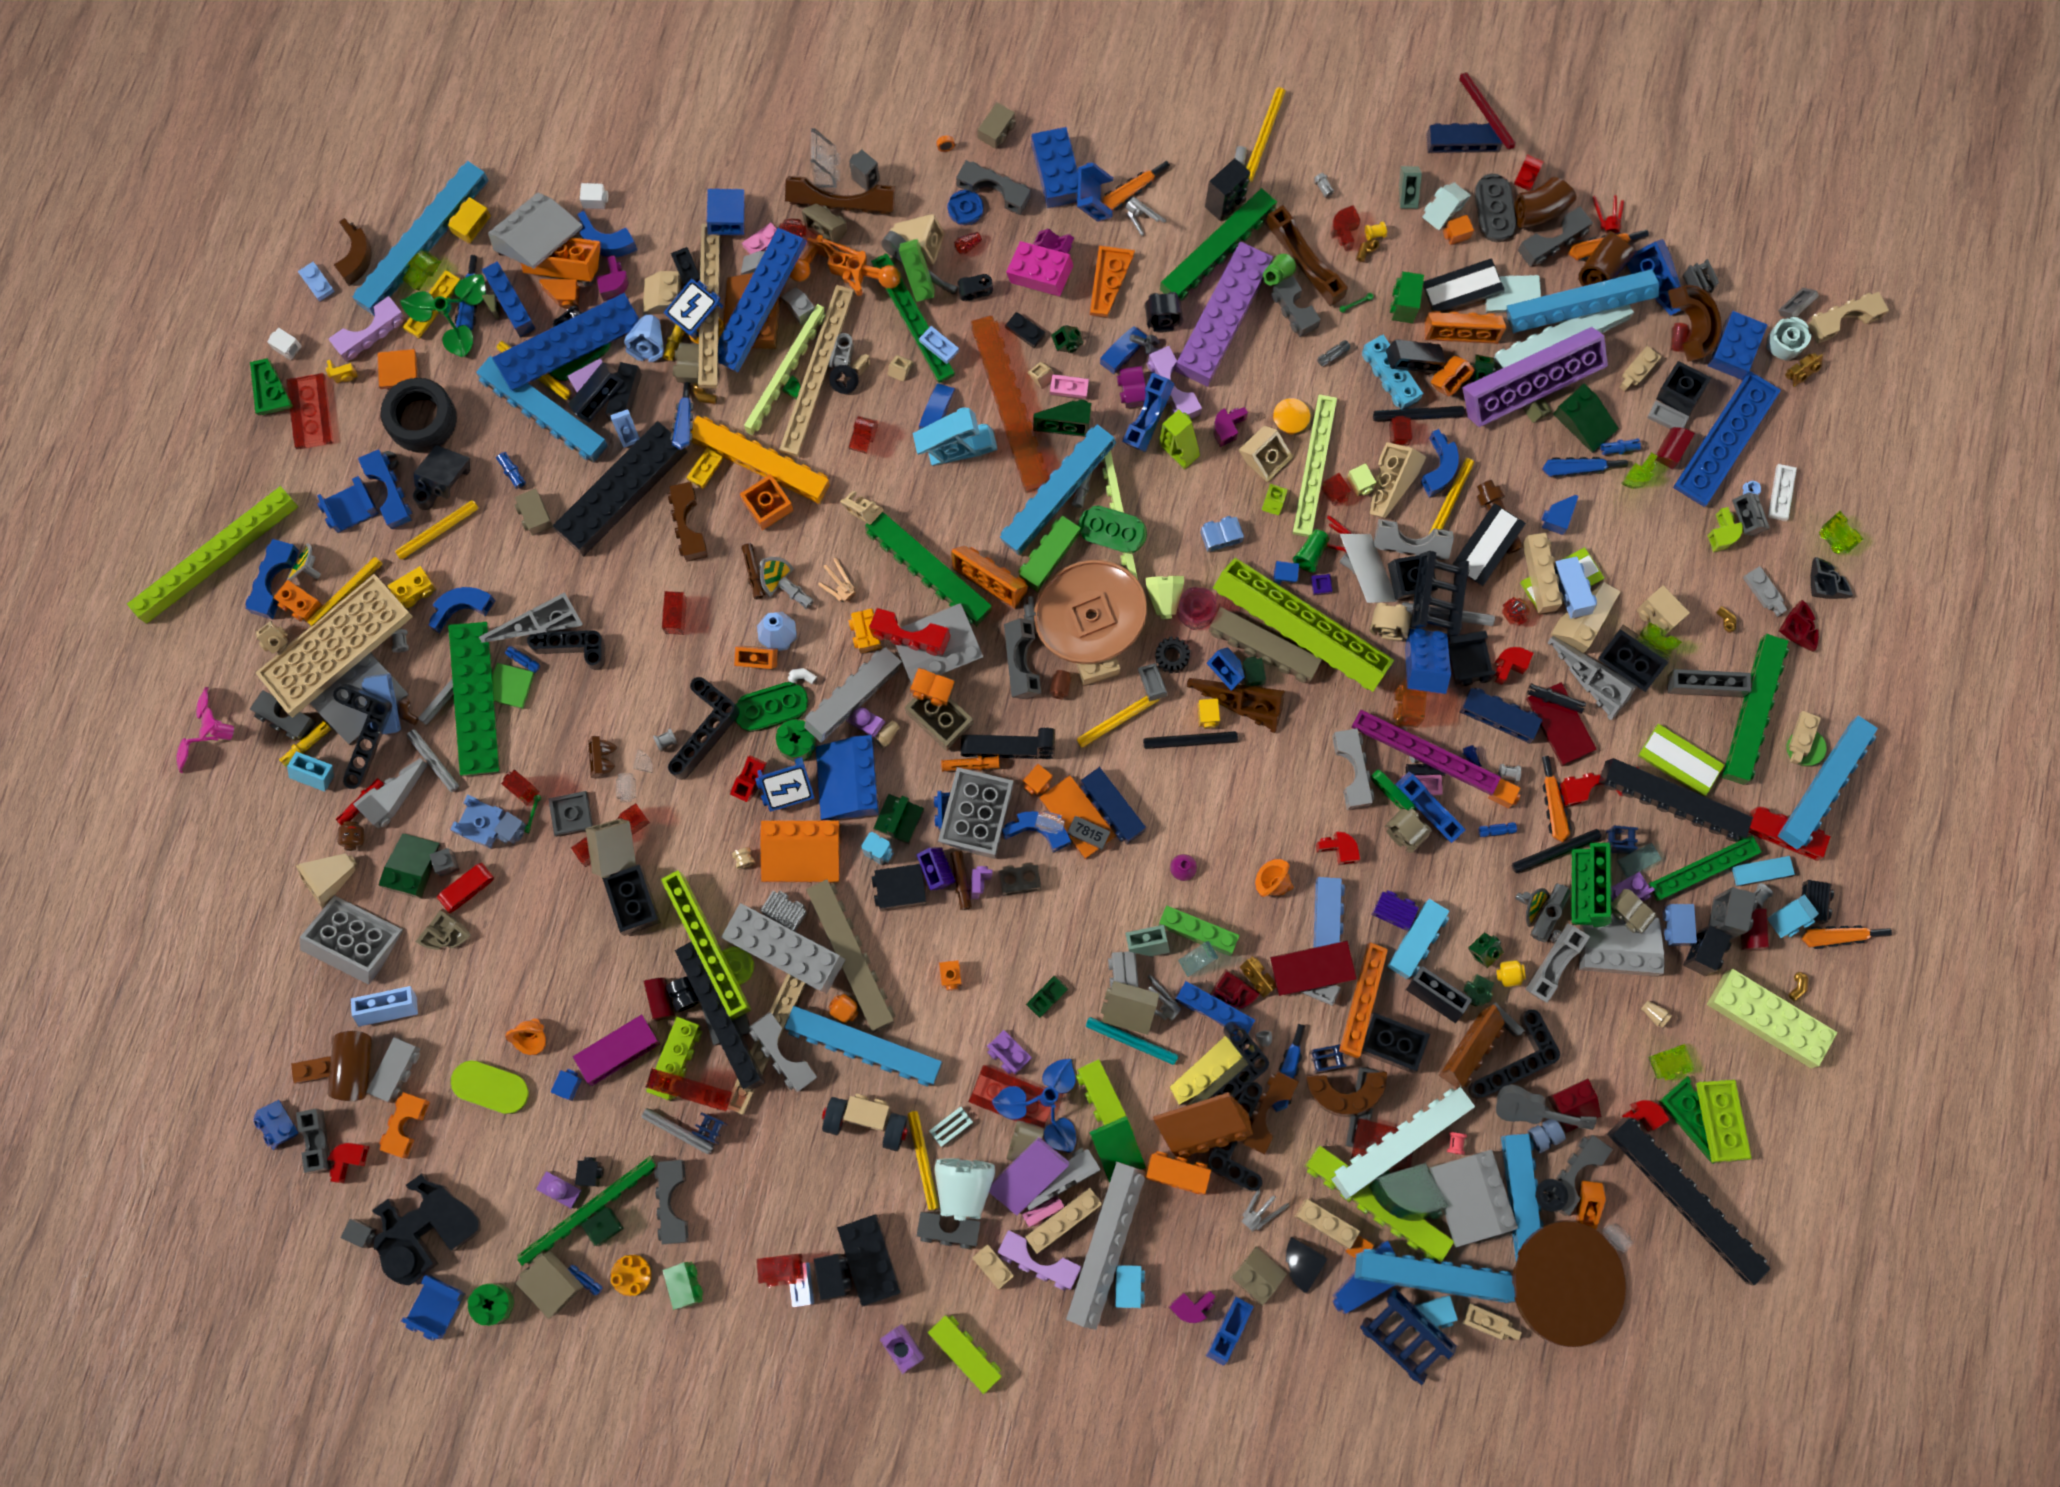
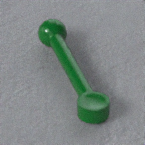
[1339,293,1373,313]
[525,795,541,834]

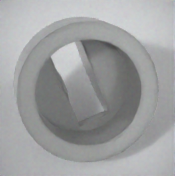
[1256,1031,1272,1047]

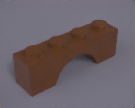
[667,482,708,562]
[1243,1071,1299,1155]

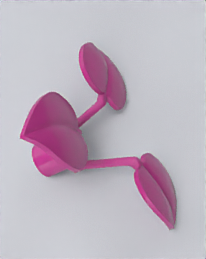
[176,687,234,773]

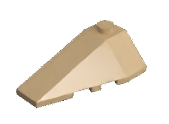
[1370,442,1426,518]
[1550,582,1620,654]

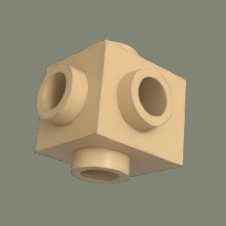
[256,621,288,654]

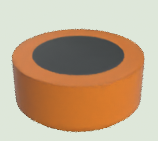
[936,135,955,152]

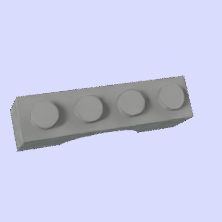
[1374,519,1454,560]
[1332,729,1374,810]
[1525,924,1590,1003]
[749,1012,817,1092]

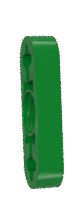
[1370,770,1417,811]

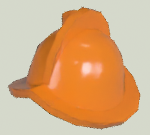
[1255,859,1294,897]
[505,1018,546,1055]

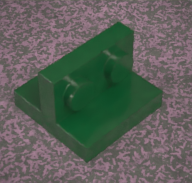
[873,794,924,844]

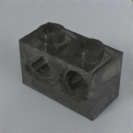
[999,862,1041,896]

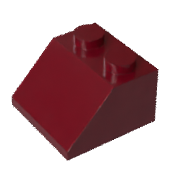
[1548,1079,1602,1133]

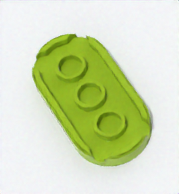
[451,1061,529,1114]

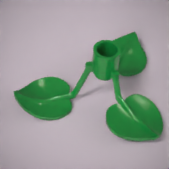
[400,274,486,357]

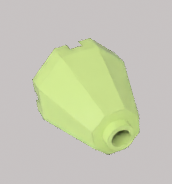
[1146,576,1184,619]

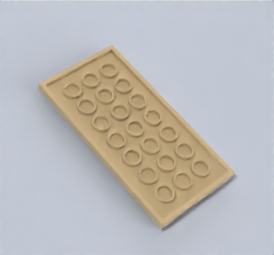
[255,574,413,718]

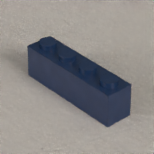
[1427,123,1503,153]
[1459,688,1542,744]
[1080,767,1146,844]

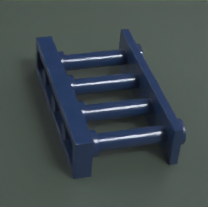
[1360,1288,1457,1386]

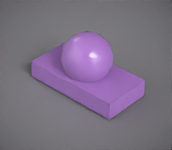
[845,707,885,737]
[536,1171,582,1209]

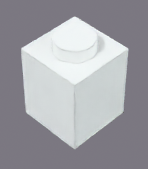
[580,183,608,209]
[267,328,302,360]

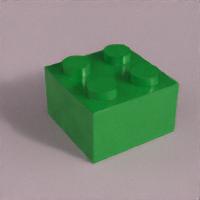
[1389,271,1424,324]

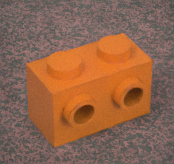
[273,580,323,622]

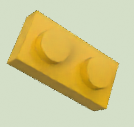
[686,448,723,489]

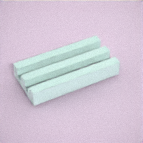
[929,1107,973,1147]

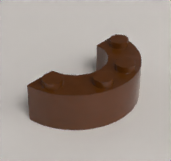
[1668,285,1722,362]
[1306,1072,1387,1117]

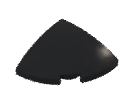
[1811,557,1853,599]
[1285,1237,1328,1294]

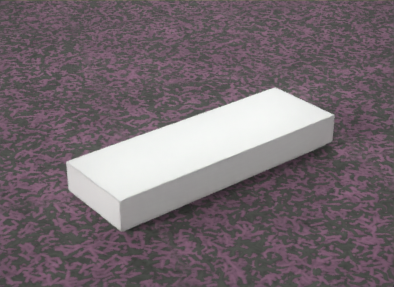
[1768,464,1797,521]

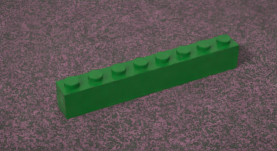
[1160,188,1277,301]
[865,512,992,627]
[1722,634,1789,785]

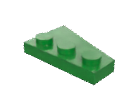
[250,358,294,416]

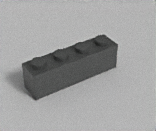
[1667,669,1751,697]

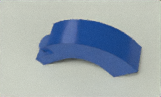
[578,211,637,257]
[1421,429,1459,498]
[428,587,496,634]
[1002,811,1071,852]

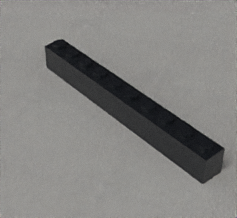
[1607,1117,1771,1286]

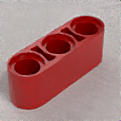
[437,863,494,913]

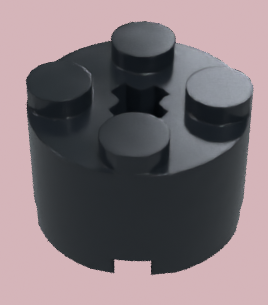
[1144,292,1183,333]

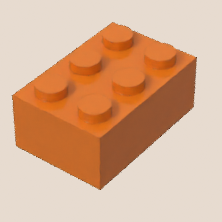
[1145,1151,1211,1195]

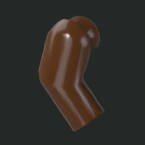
[397,698,419,725]

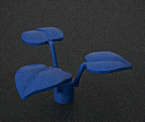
[992,1059,1076,1153]

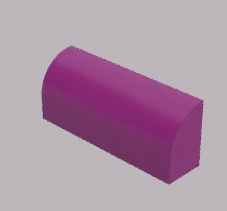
[572,1014,661,1086]

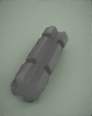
[1317,340,1351,366]

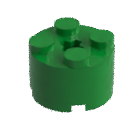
[776,719,816,762]
[467,1283,514,1326]

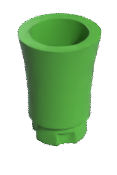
[1263,254,1296,286]

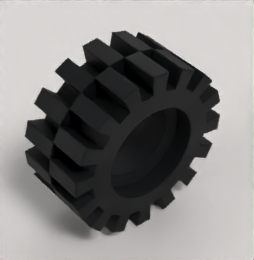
[1155,637,1190,674]

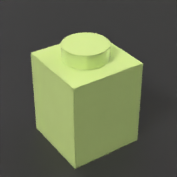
[1347,463,1376,496]

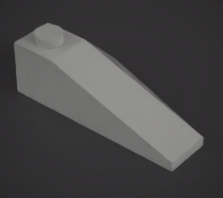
[354,758,428,829]
[1027,1148,1100,1211]

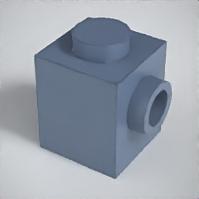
[493,812,526,844]

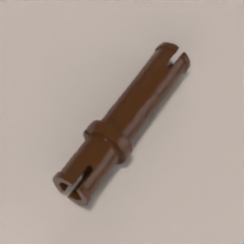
[741,543,765,600]
[950,851,972,911]

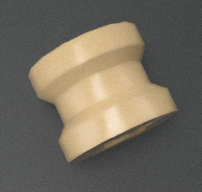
[732,847,755,869]

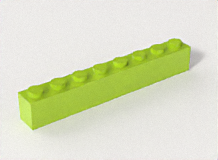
[661,870,751,1020]
[1304,1146,1454,1262]

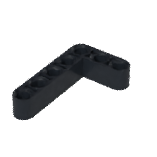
[668,677,740,780]
[333,684,392,789]
[960,728,1055,759]
[1468,1009,1560,1099]
[1186,1021,1269,1106]
[1207,1082,1262,1192]

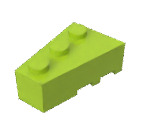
[1159,409,1201,470]

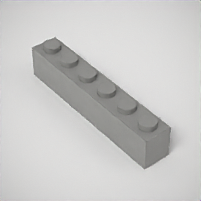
[805,647,902,743]

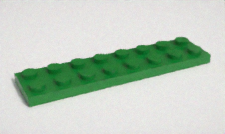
[448,622,500,776]

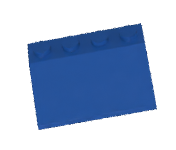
[816,735,879,821]

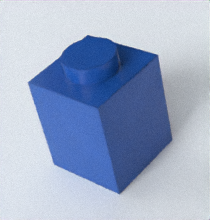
[550,1068,582,1101]

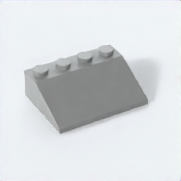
[488,193,583,269]
[896,603,983,684]
[310,652,409,745]
[938,767,1014,859]
[300,895,402,985]
[1579,915,1664,977]
[1430,1150,1518,1247]

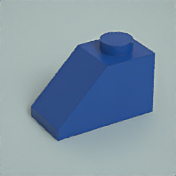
[1541,495,1579,535]
[1207,647,1245,691]

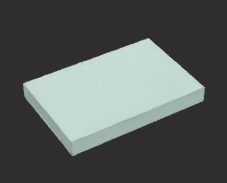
[1485,275,1541,313]

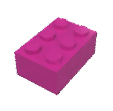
[1006,241,1074,297]

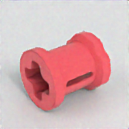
[1447,1132,1467,1155]

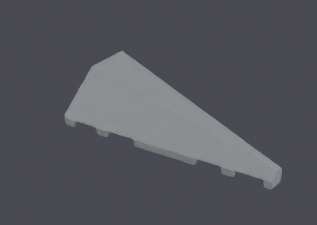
[479,592,583,643]
[1548,636,1637,720]

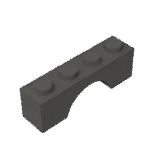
[956,160,1031,216]
[1518,206,1593,267]
[1004,618,1041,699]
[1546,1135,1613,1216]
[655,1160,689,1245]

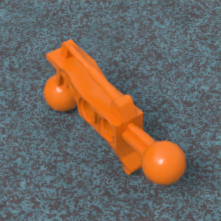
[789,235,901,296]

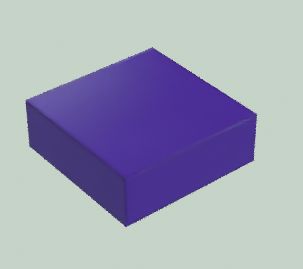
[1311,574,1333,596]

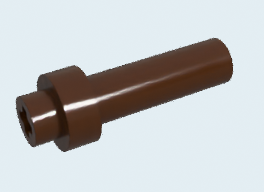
[1476,480,1523,554]

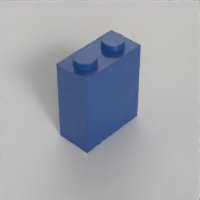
[707,189,745,235]

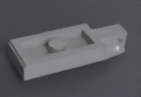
[1743,566,1787,617]

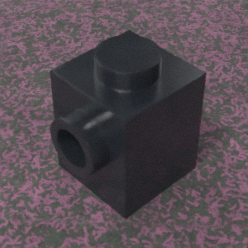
[575,1157,604,1187]

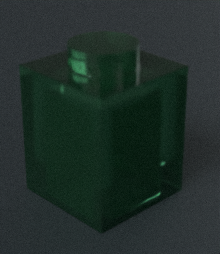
[1242,656,1266,686]

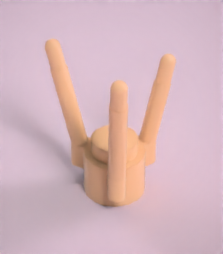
[818,558,856,602]

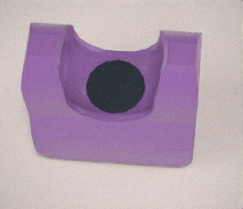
[880,1324,925,1374]

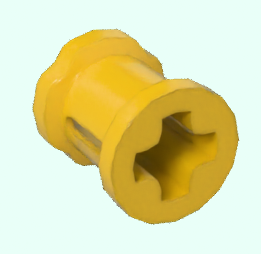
[1365,221,1387,241]

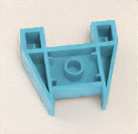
[913,407,998,466]

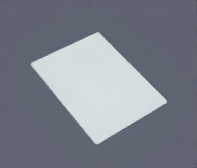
[1340,534,1398,603]

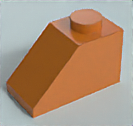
[539,279,580,309]
[1576,1181,1606,1230]

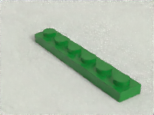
[1648,835,1762,901]

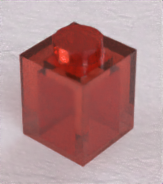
[1389,416,1412,446]
[1321,473,1352,506]

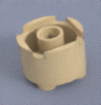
[1370,603,1412,641]

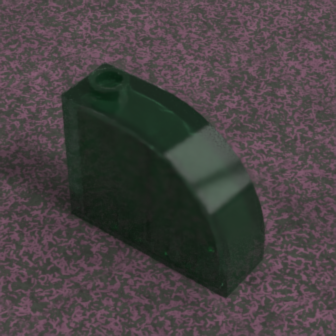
[1369,1163,1448,1221]

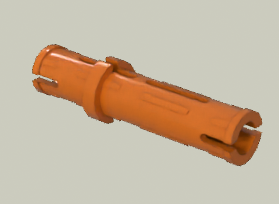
[941,756,1000,772]

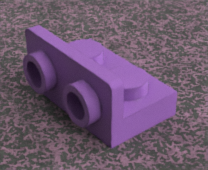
[971,866,992,899]
[1612,872,1655,902]
[987,1030,1032,1075]

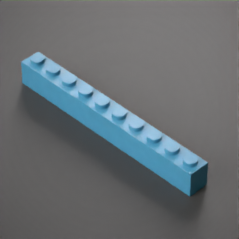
[352,161,489,316]

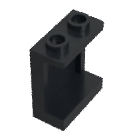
[413,445,470,499]
[1448,631,1496,686]
[871,864,927,911]

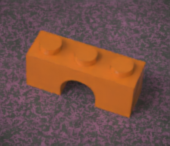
[379,1092,430,1159]

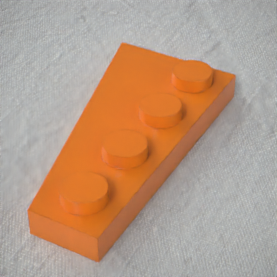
[1090,246,1135,318]

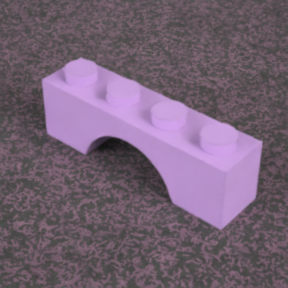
[328,296,406,362]
[1147,346,1202,419]
[998,1230,1081,1291]

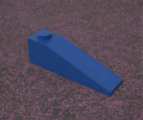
[1627,239,1681,316]

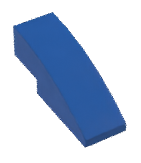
[1100,326,1147,374]
[919,383,955,430]
[1206,1297,1254,1366]

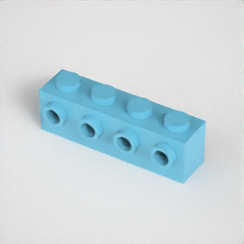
[1362,334,1423,409]

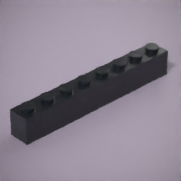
[1599,758,1753,842]
[674,941,766,1092]

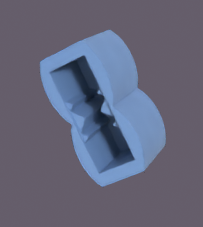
[1200,516,1244,552]

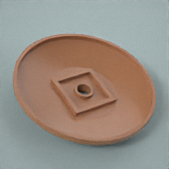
[1034,560,1147,664]

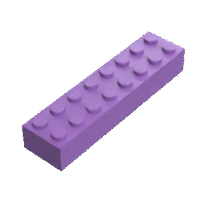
[1175,242,1273,387]
[1463,327,1608,427]

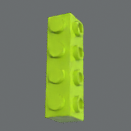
[646,1017,702,1101]

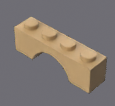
[1808,292,1889,344]
[1025,1188,1102,1254]

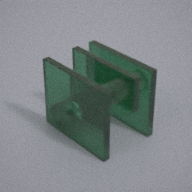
[581,1207,624,1246]

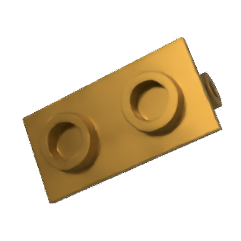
[1785,353,1823,387]
[1239,956,1277,998]

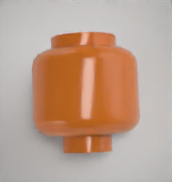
[828,994,859,1023]

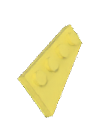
[1169,1036,1242,1105]

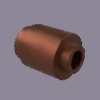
[1049,670,1072,700]

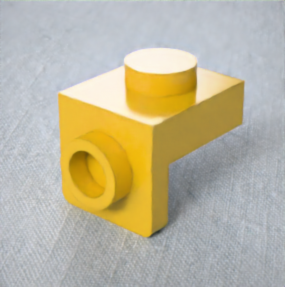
[326,360,358,384]

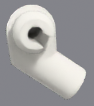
[788,668,818,685]

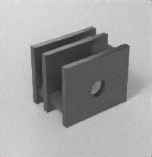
[1683,259,1719,293]

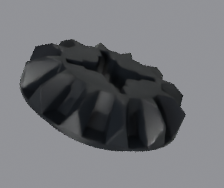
[829,364,859,394]
[1535,1179,1568,1212]

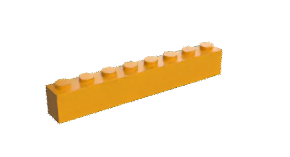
[690,416,830,504]

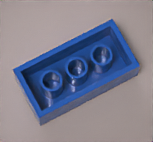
[1031,127,1078,208]
[1405,628,1451,694]

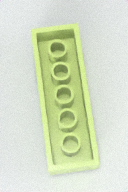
[1707,969,1838,1068]

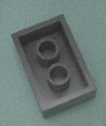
[1708,887,1757,940]

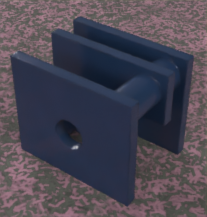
[1606,825,1638,854]
[1310,1044,1347,1074]
[692,1112,728,1145]

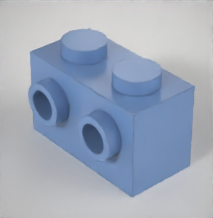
[1663,904,1697,946]

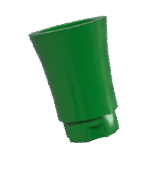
[1292,529,1330,572]

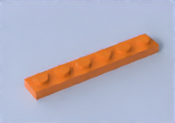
[1339,942,1388,1058]

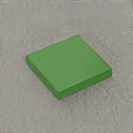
[492,663,535,709]

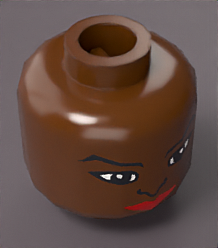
[337,822,364,851]

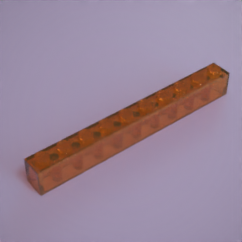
[971,315,1049,493]

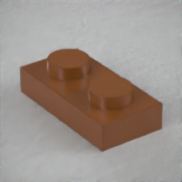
[291,1056,331,1084]

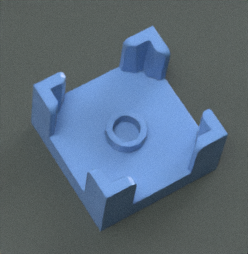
[450,795,506,849]

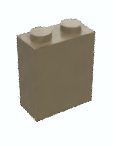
[586,818,636,878]
[1101,981,1159,1035]
[516,1251,583,1319]

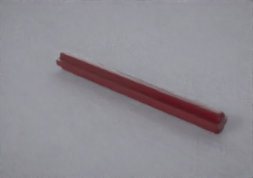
[1459,72,1516,150]

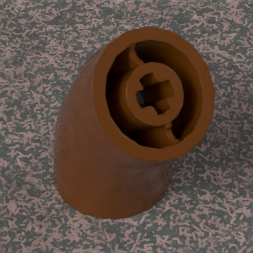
[1514,177,1577,228]
[1578,231,1637,286]
[327,1031,372,1101]

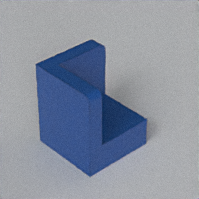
[1273,561,1299,585]

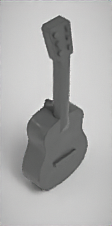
[881,231,958,294]
[1496,1085,1597,1130]

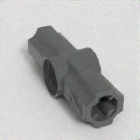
[1530,883,1572,943]

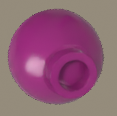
[1170,854,1197,881]

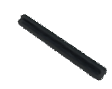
[1373,406,1465,422]
[1143,731,1238,749]
[1511,829,1602,873]

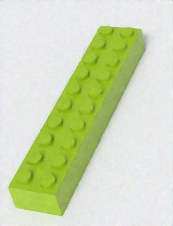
[1213,557,1394,692]

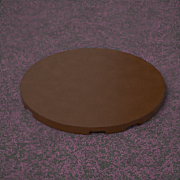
[1512,1221,1626,1347]

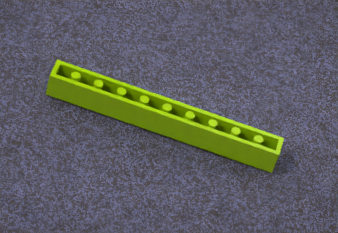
[127,486,299,624]

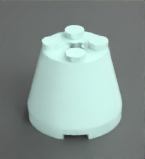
[934,1158,995,1220]

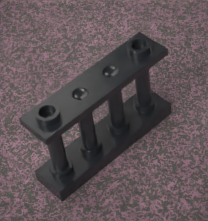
[1410,551,1470,637]

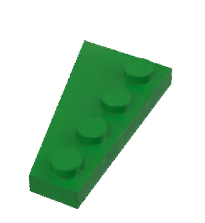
[1658,1076,1714,1164]

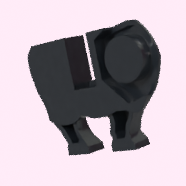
[371,1173,481,1286]

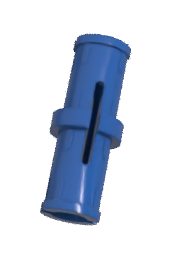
[1601,438,1641,455]
[496,452,526,489]

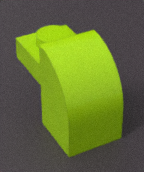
[1707,507,1743,552]

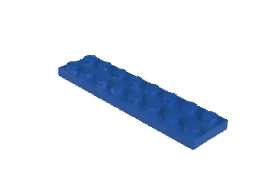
[718,228,807,372]
[492,293,640,391]
[1673,371,1781,507]

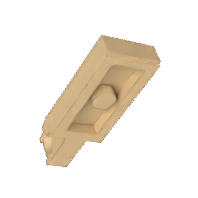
[1619,346,1661,392]
[1789,711,1821,765]
[1463,1304,1522,1341]

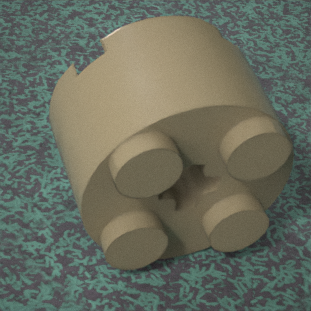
[1385,809,1432,853]
[1006,1120,1044,1161]

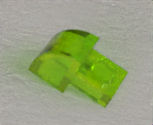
[402,251,442,291]
[1621,452,1658,489]

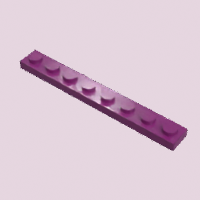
[1351,709,1501,796]

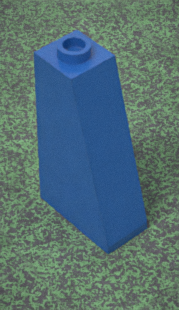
[1332,1241,1397,1314]

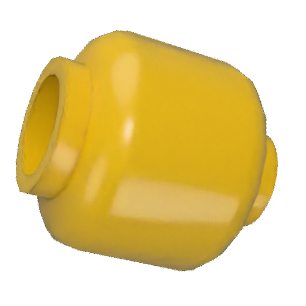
[1496,960,1526,987]

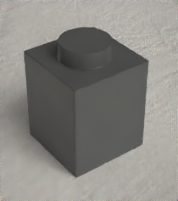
[430,848,460,877]
[340,1219,377,1248]

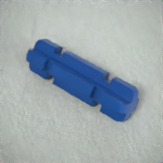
[505,646,540,673]
[1478,822,1517,837]
[568,1265,603,1296]

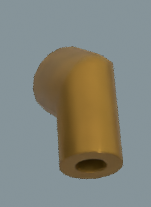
[1356,239,1380,262]
[693,383,717,404]
[1716,606,1737,632]
[1788,972,1809,1002]

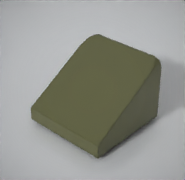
[482,294,500,319]
[1524,397,1552,423]

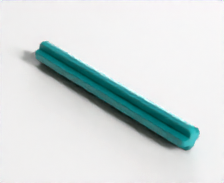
[1086,1017,1178,1065]

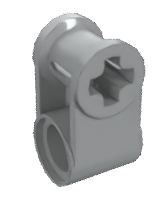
[829,333,854,368]

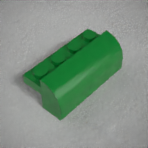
[1572,843,1612,927]

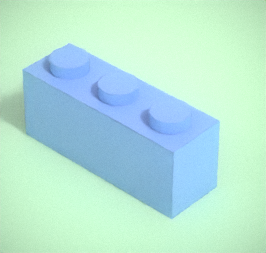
[1554,557,1597,619]
[351,986,418,1027]

